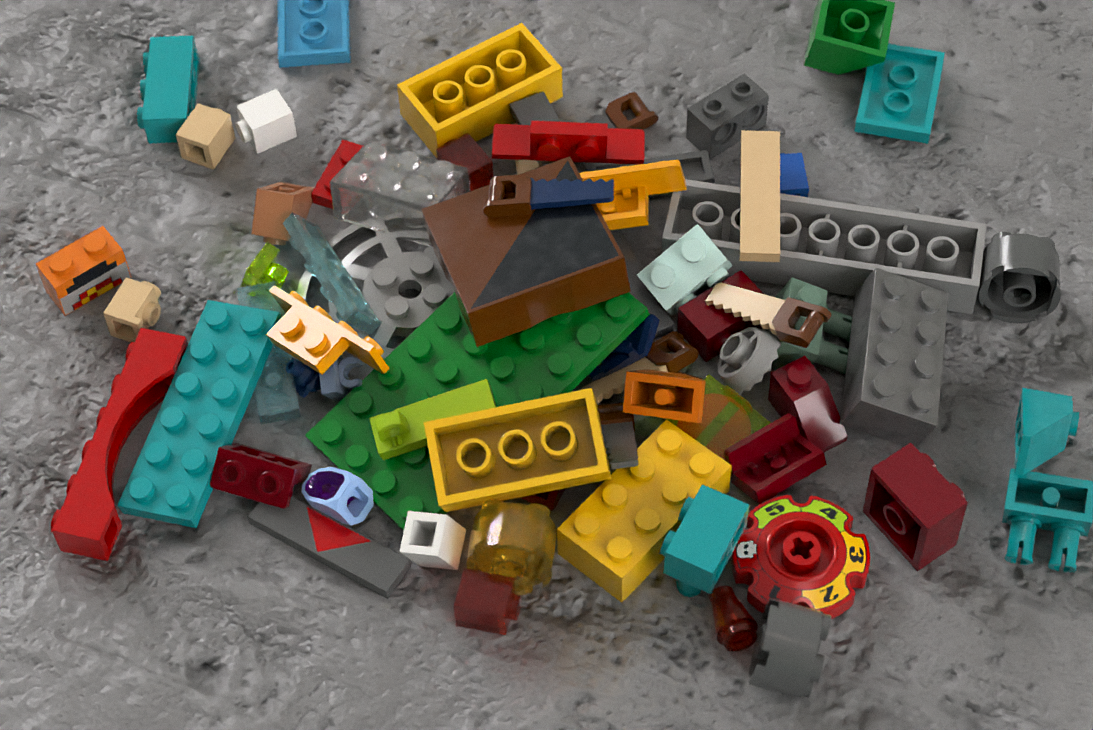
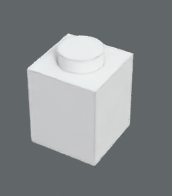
[235,89,297,154]
[399,511,466,570]

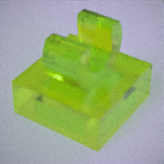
[240,242,289,295]

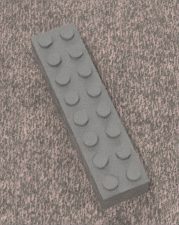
[662,179,987,314]

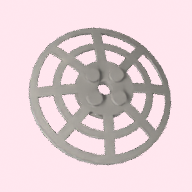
[297,209,455,391]

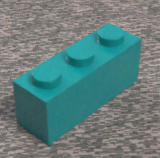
[137,35,199,144]

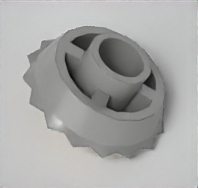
[718,327,781,395]

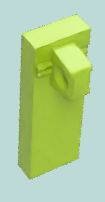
[369,379,497,460]

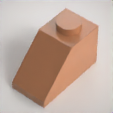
[251,182,314,245]

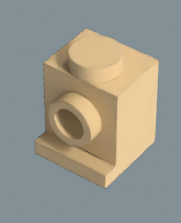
[103,277,161,342]

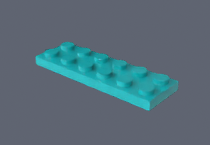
[117,300,282,528]

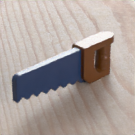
[483,174,614,217]

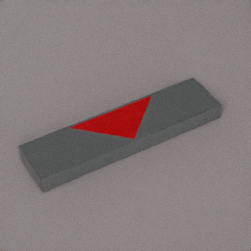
[248,496,411,599]

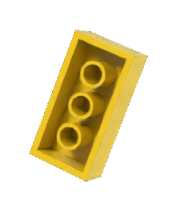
[397,23,563,161]
[424,388,611,512]
[557,419,732,603]

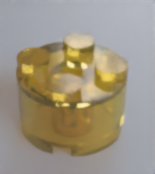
[466,499,557,595]

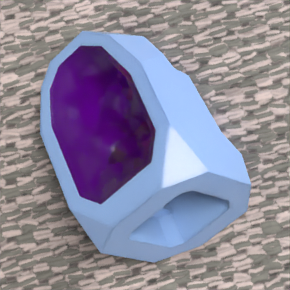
[301,467,374,525]

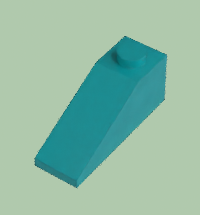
[1015,388,1079,475]

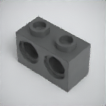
[686,73,769,160]

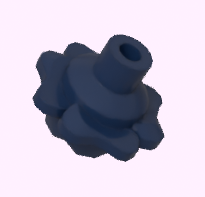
[286,358,321,398]

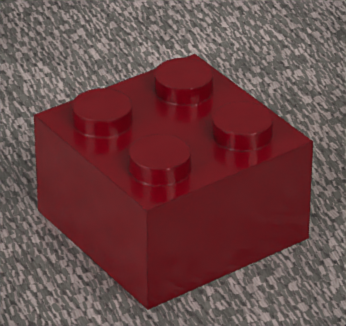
[863,443,968,571]

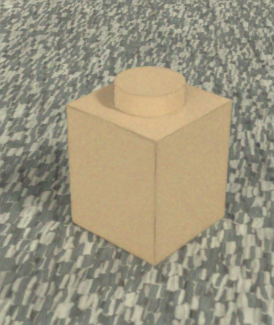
[176,103,236,170]

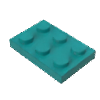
[854,43,945,144]

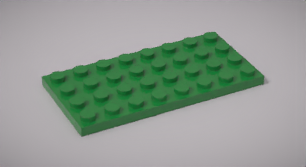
[305,292,650,532]

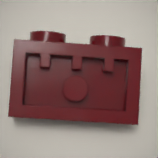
[210,443,312,509]

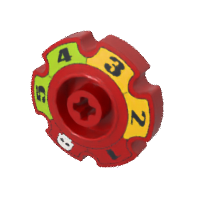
[731,495,870,619]

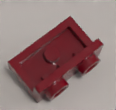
[724,413,827,504]

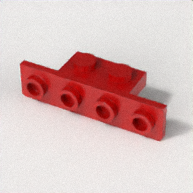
[492,121,645,165]

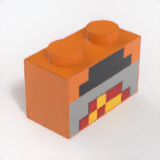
[36,226,132,316]

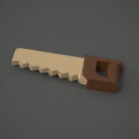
[705,283,832,348]
[577,331,699,404]

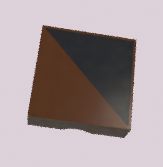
[421,157,631,347]

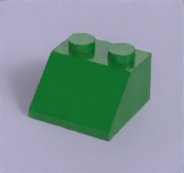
[803,0,895,75]

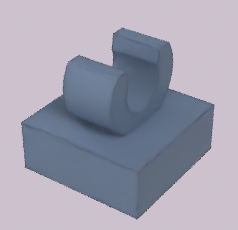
[319,357,363,402]

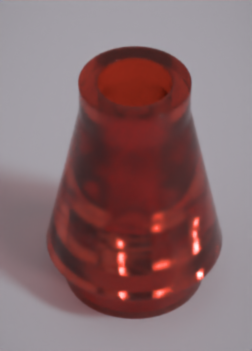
[709,586,758,652]

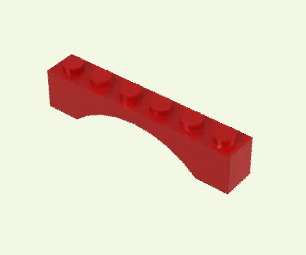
[51,328,188,561]

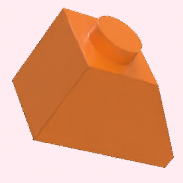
[623,369,706,423]

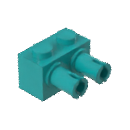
[1002,468,1093,572]
[660,484,750,597]

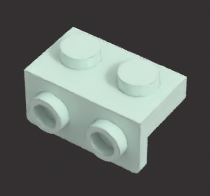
[637,224,733,315]

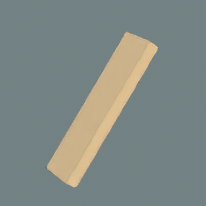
[740,130,780,262]

